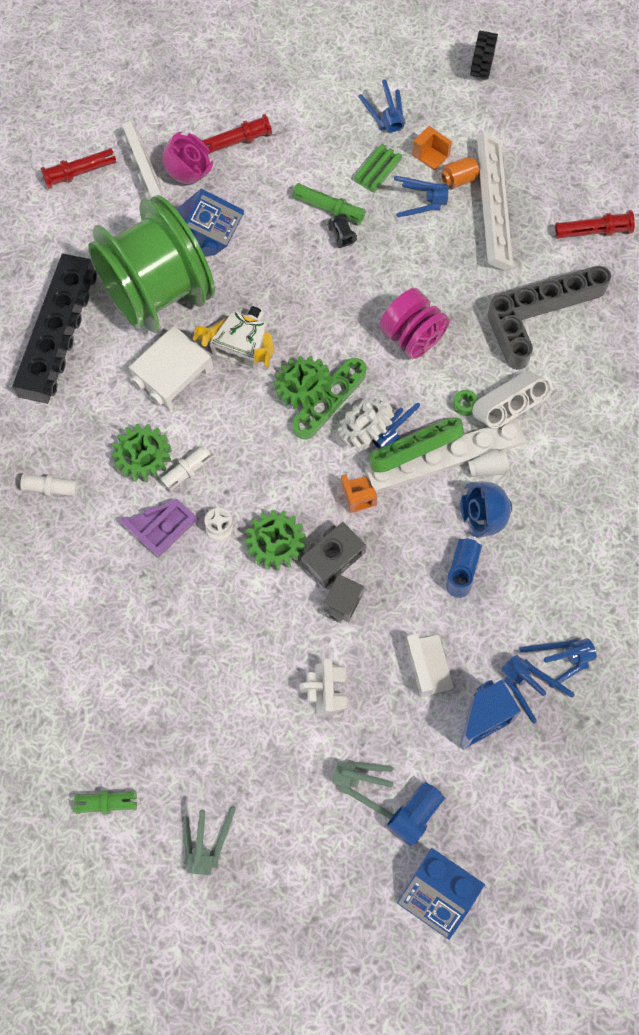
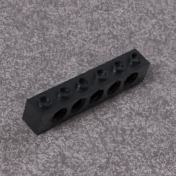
[12,253,97,404]

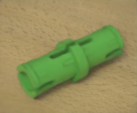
[74,790,137,814]

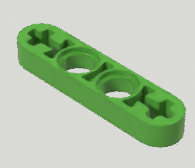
[293,358,367,440]
[369,417,464,473]

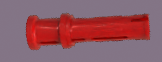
[202,114,273,153]
[40,148,117,189]
[555,210,635,239]

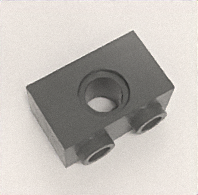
[301,522,366,589]

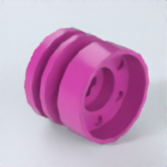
[379,288,450,360]

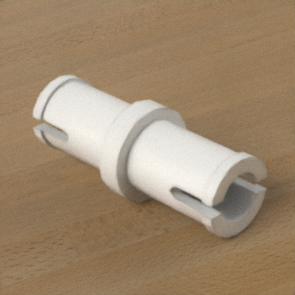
[160,445,213,492]
[20,474,79,497]

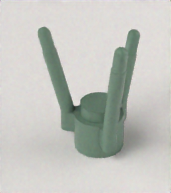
[333,760,394,819]
[183,806,236,875]

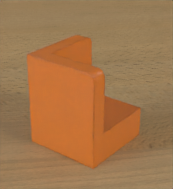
[412,126,452,170]
[341,474,377,513]

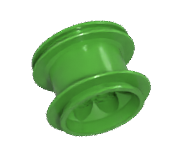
[88,195,215,333]

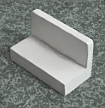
[406,634,454,698]

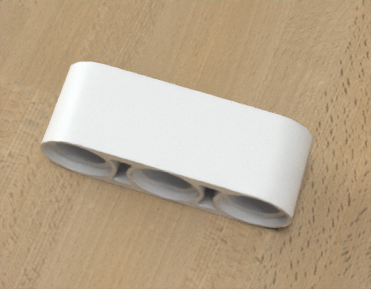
[472,371,551,428]

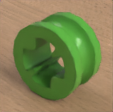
[453,390,478,416]

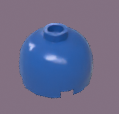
[460,481,512,538]

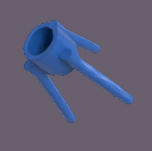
[358,79,406,133]
[394,176,448,217]
[372,403,420,449]
[519,638,597,688]
[501,655,575,723]

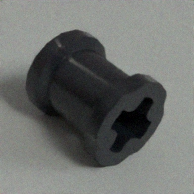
[327,214,357,248]

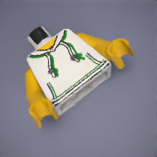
[192,306,275,371]

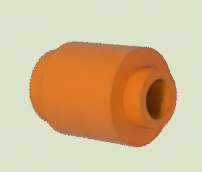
[441,157,480,189]

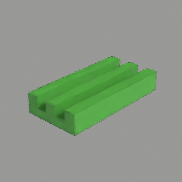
[354,144,402,193]

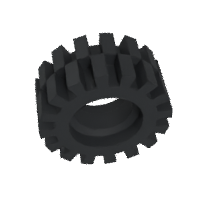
[470,30,498,79]

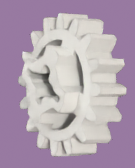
[337,397,394,449]

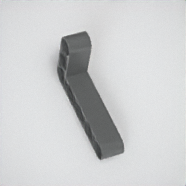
[488,266,611,370]

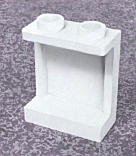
[129,326,214,410]

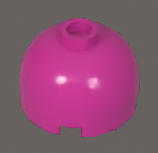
[162,132,213,184]

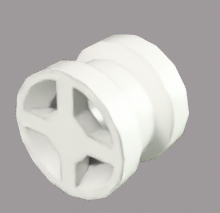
[205,508,233,542]

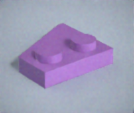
[120,499,198,558]

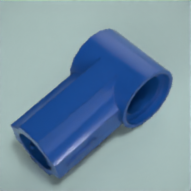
[446,538,482,598]
[387,781,445,847]

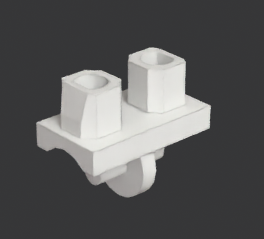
[299,659,347,717]

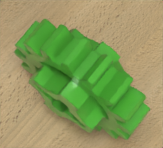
[274,356,332,409]
[112,424,172,482]
[245,510,306,571]

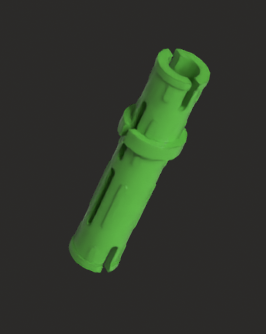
[292,183,366,225]

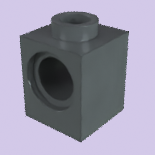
[323,574,364,623]

